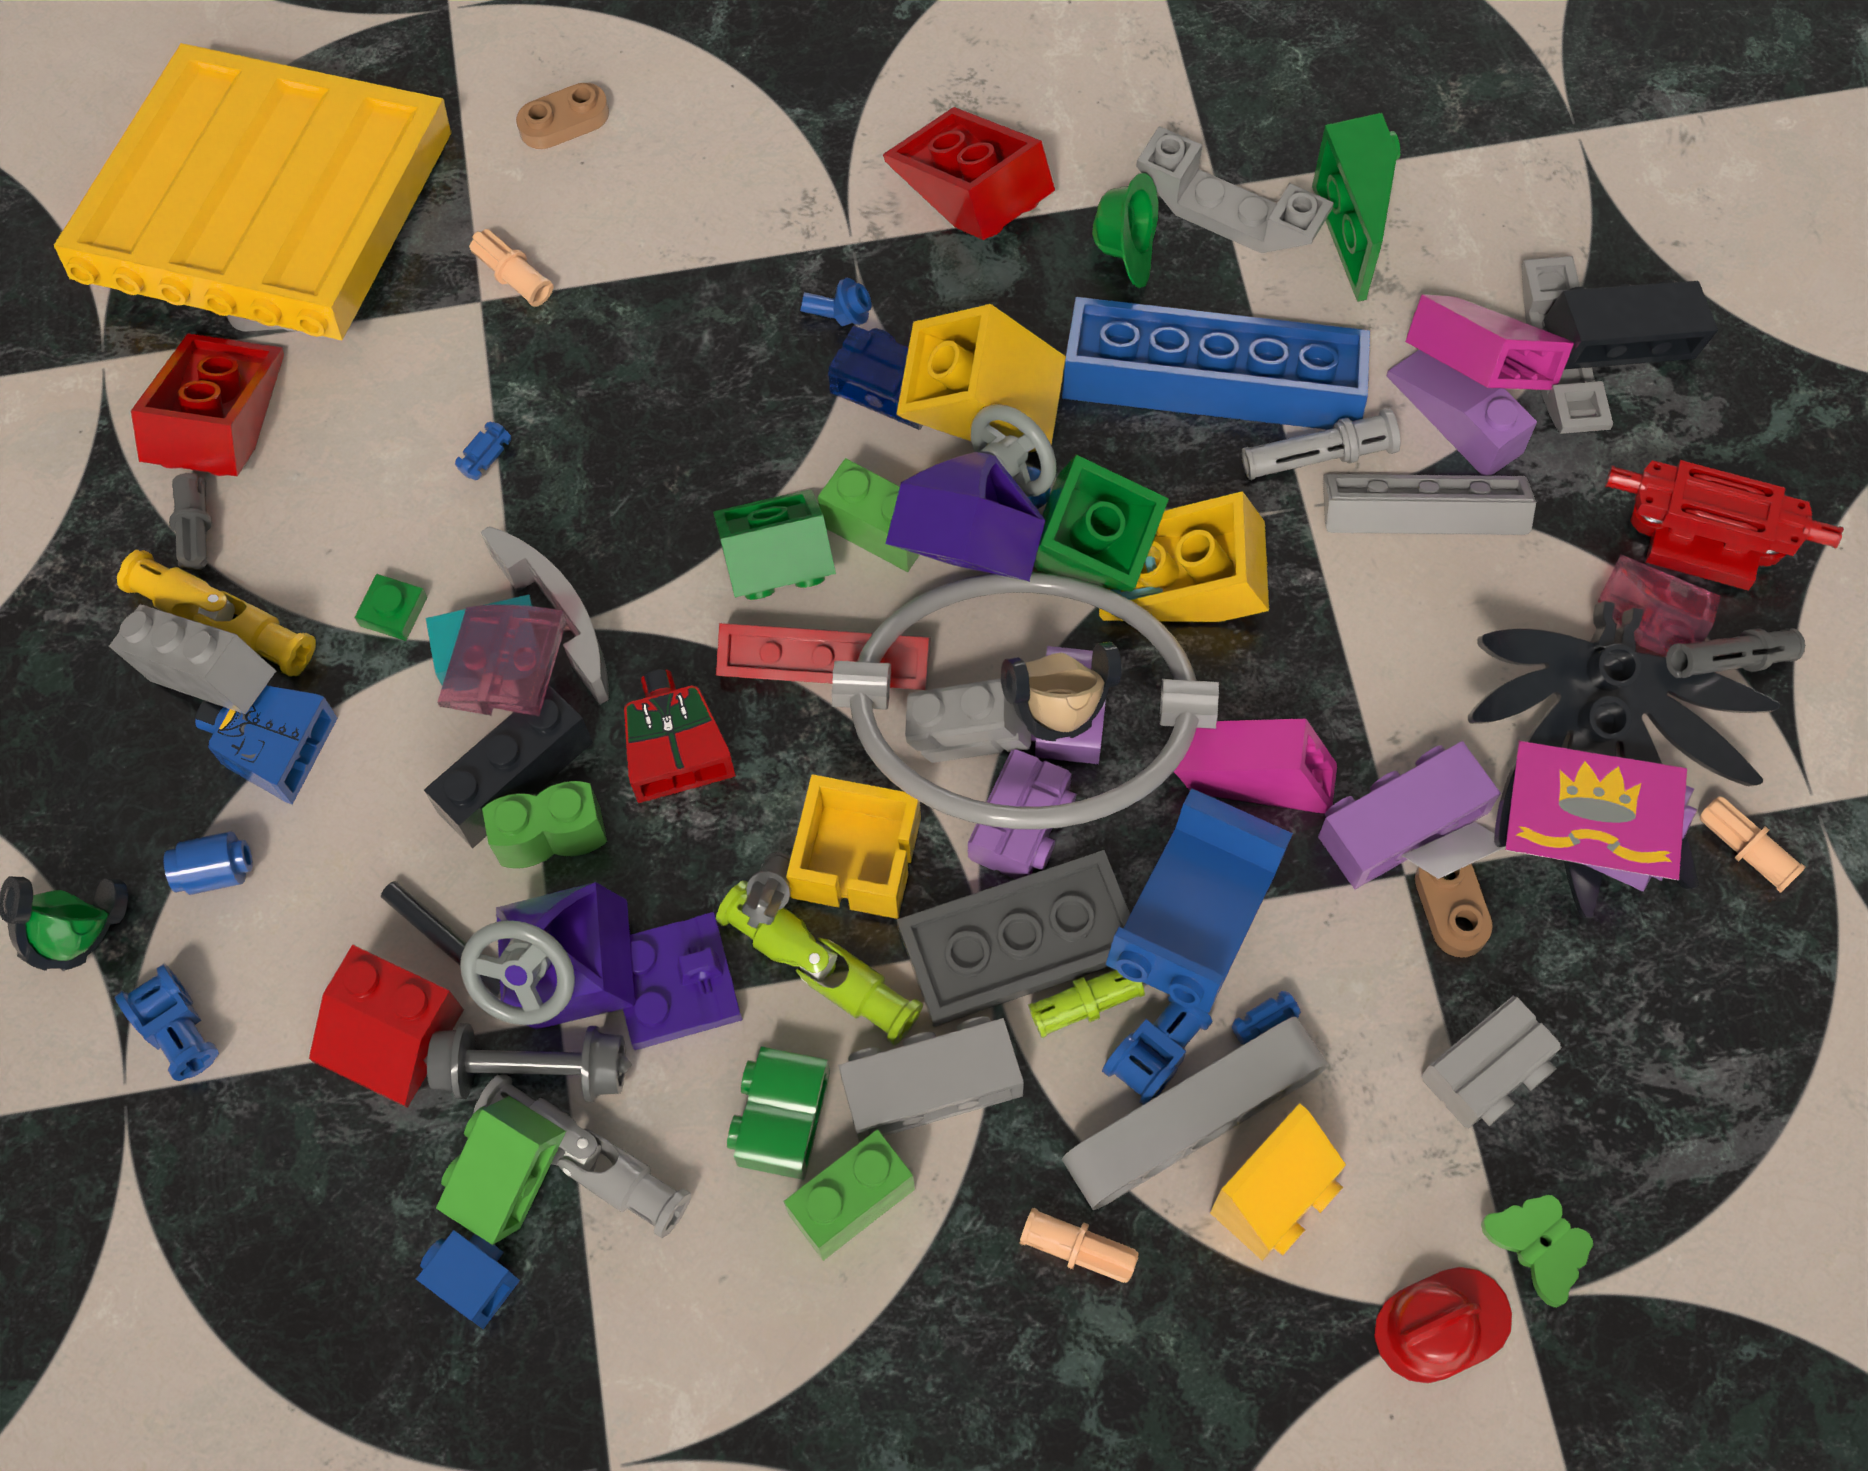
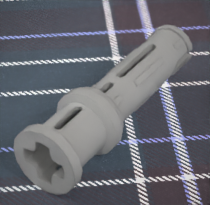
[1242,408,1401,480]

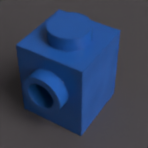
[416,1230,520,1329]

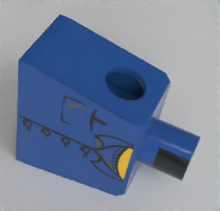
[195,685,338,805]

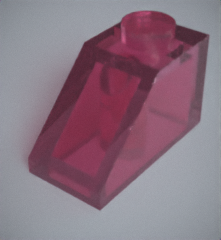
[1598,554,1721,656]

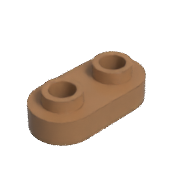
[516,83,609,149]
[1415,864,1492,957]

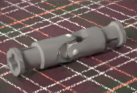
[474,1073,691,1238]

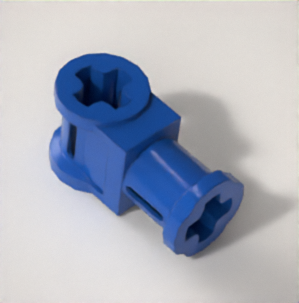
[115,963,219,1081]
[1102,995,1213,1105]

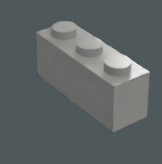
[109,604,276,714]
[838,1016,1024,1143]

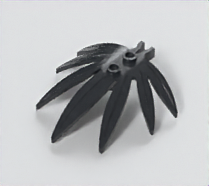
[1468,601,1781,919]

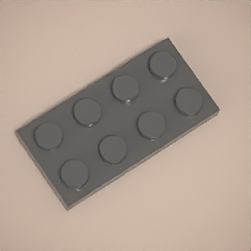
[897,850,1130,1027]

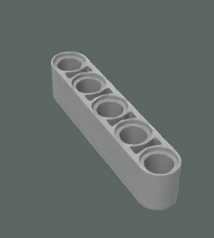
[1062,1017,1329,1210]

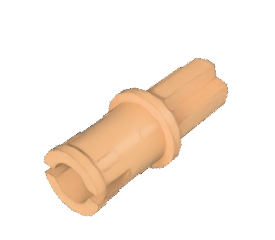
[469,229,553,307]
[1700,796,1806,893]
[1020,1208,1138,1283]

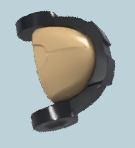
[1001,642,1121,741]

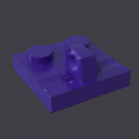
[623,912,743,1051]

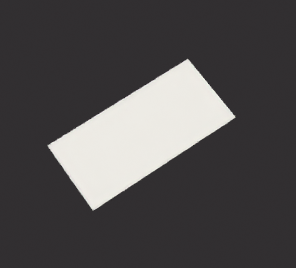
[1402,822,1506,879]

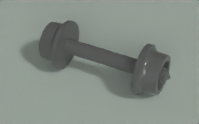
[423,1023,632,1102]

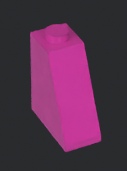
[1405,294,1574,390]
[1174,719,1337,813]

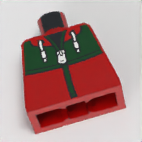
[624,669,736,803]

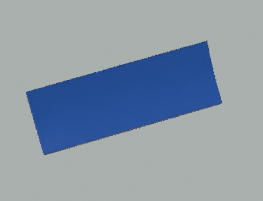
[1062,297,1370,430]

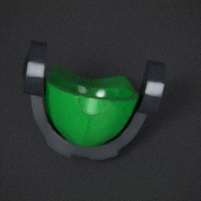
[0,876,128,971]

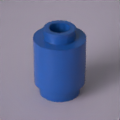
[164,831,253,895]

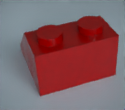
[309,944,464,1108]

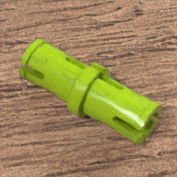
[1028,970,1145,1038]

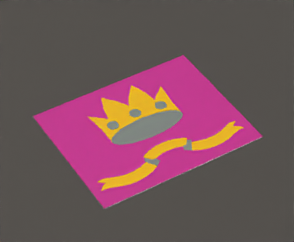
[1505,741,1687,880]

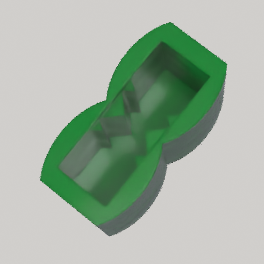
[727,1046,830,1180]

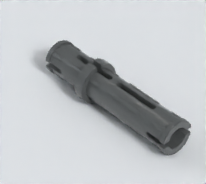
[1666,628,1806,678]

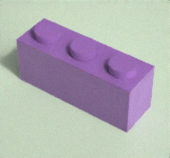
[1318,741,1501,890]

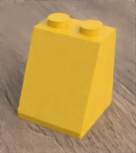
[897,304,1066,452]

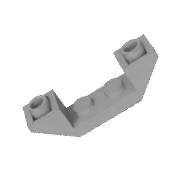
[1136,126,1334,253]

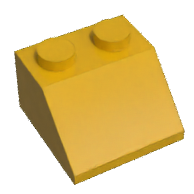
[1210,1103,1346,1261]

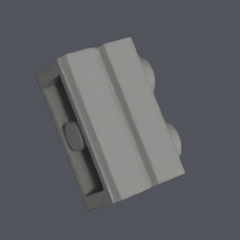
[905,678,1031,763]
[1421,996,1562,1129]

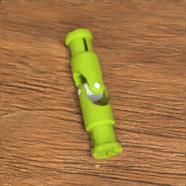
[716,880,923,1045]

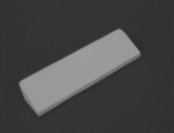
[1323,474,1536,535]

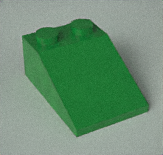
[1312,113,1400,302]

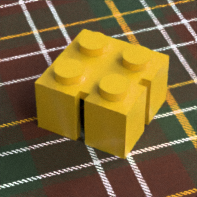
[786,774,921,919]

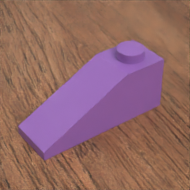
[1386,350,1537,476]

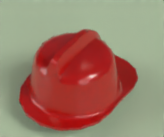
[1375,1267,1512,1384]

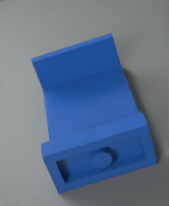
[1105,788,1293,1013]

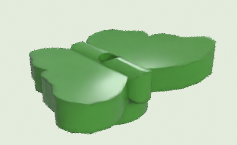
[1481,1195,1593,1307]

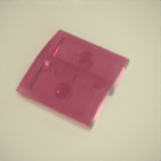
[437,605,567,716]

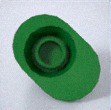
[1092,173,1158,288]

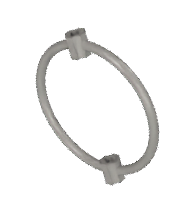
[832,572,1219,830]

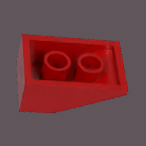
[883,107,1055,240]
[131,333,284,477]

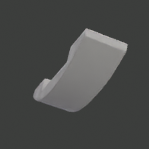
[1522,256,1613,434]
[481,526,609,705]

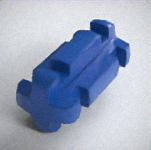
[455,421,511,480]
[1232,991,1301,1045]

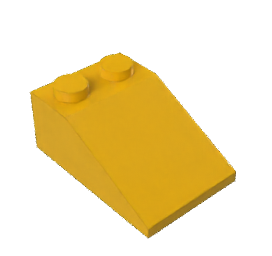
[1099,491,1269,622]

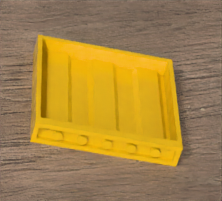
[54,43,451,340]

